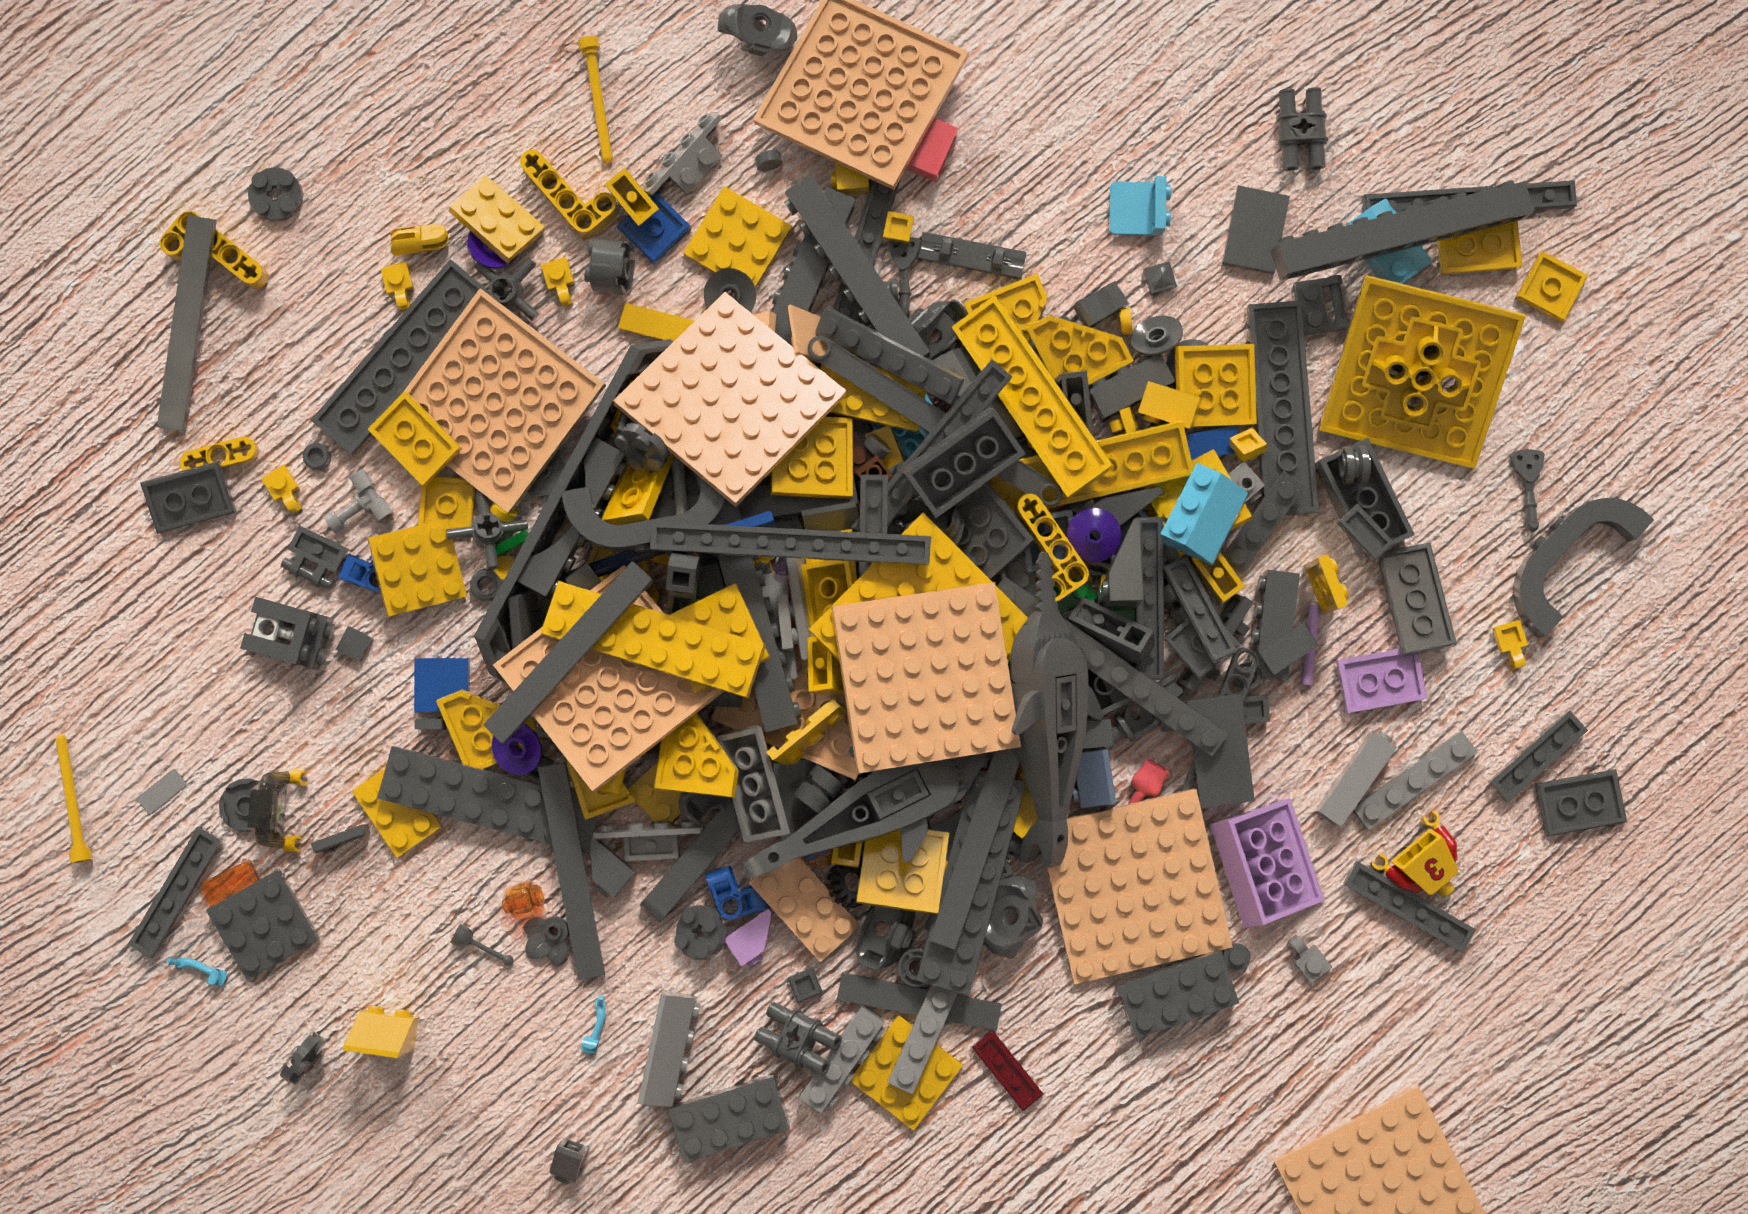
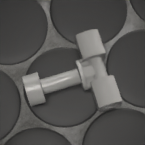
[324,469,395,534]

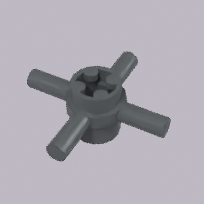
[474,257,539,321]
[446,491,528,570]

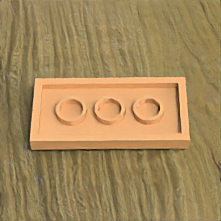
[748,858,857,963]

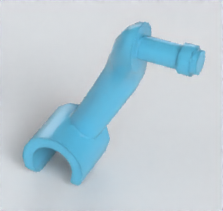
[167,958,227,987]
[581,995,606,1054]

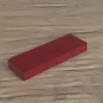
[971,1030,1044,1111]

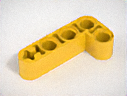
[520,149,619,238]
[159,211,269,289]
[1015,494,1089,602]

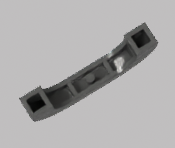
[561,478,727,553]
[1513,498,1654,638]
[666,553,701,615]

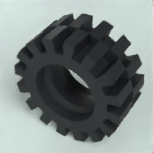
[827,859,864,908]

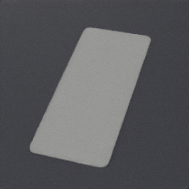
[137,768,187,814]

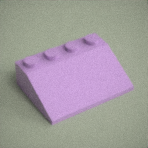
[1210,798,1325,928]

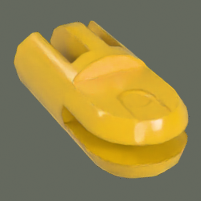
[391,224,449,256]

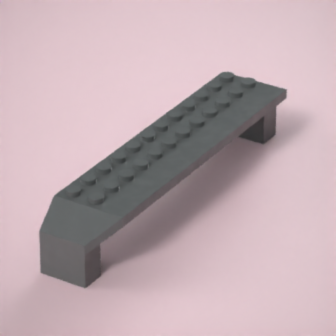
[474,339,674,683]

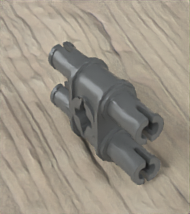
[1276,87,1328,171]
[754,1002,842,1076]

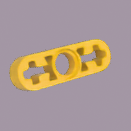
[179,437,259,470]

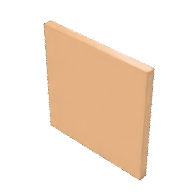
[788,305,828,364]

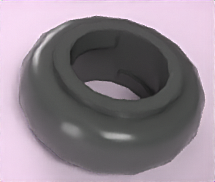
[470,569,503,602]

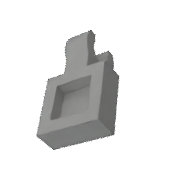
[1288,935,1332,984]

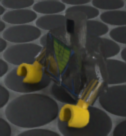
[248,768,308,852]

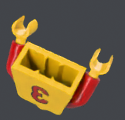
[1371,811,1459,897]

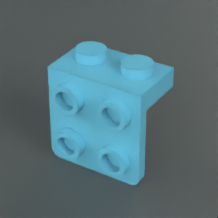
[1109,176,1171,236]

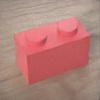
[907,118,958,182]

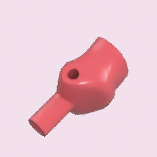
[1128,758,1170,804]

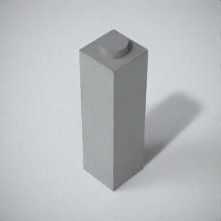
[1315,731,1397,827]

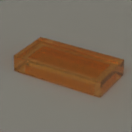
[200,860,260,907]

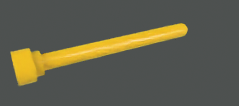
[578,36,613,163]
[55,734,93,863]

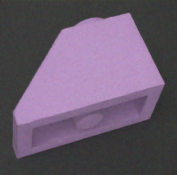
[725,908,773,967]

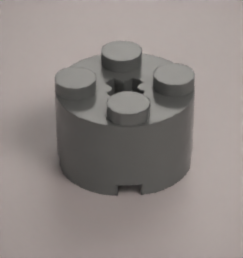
[584,239,635,295]

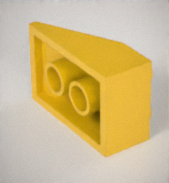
[343,1006,419,1058]

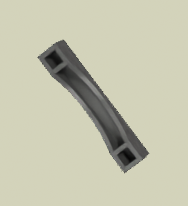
[517,438,628,600]

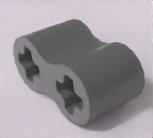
[1073,281,1129,328]

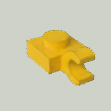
[541,257,575,307]
[380,262,414,312]
[261,464,302,514]
[1492,620,1528,670]

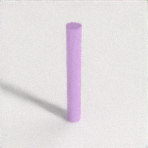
[1301,605,1320,686]

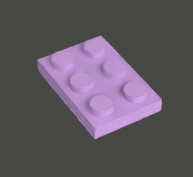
[1336,649,1427,713]

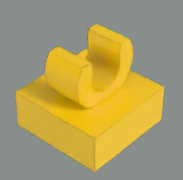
[883,211,914,244]
[1110,407,1139,434]
[1229,428,1267,463]

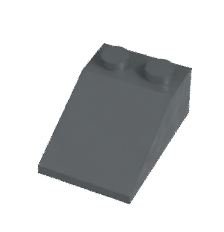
[1098,519,1143,610]

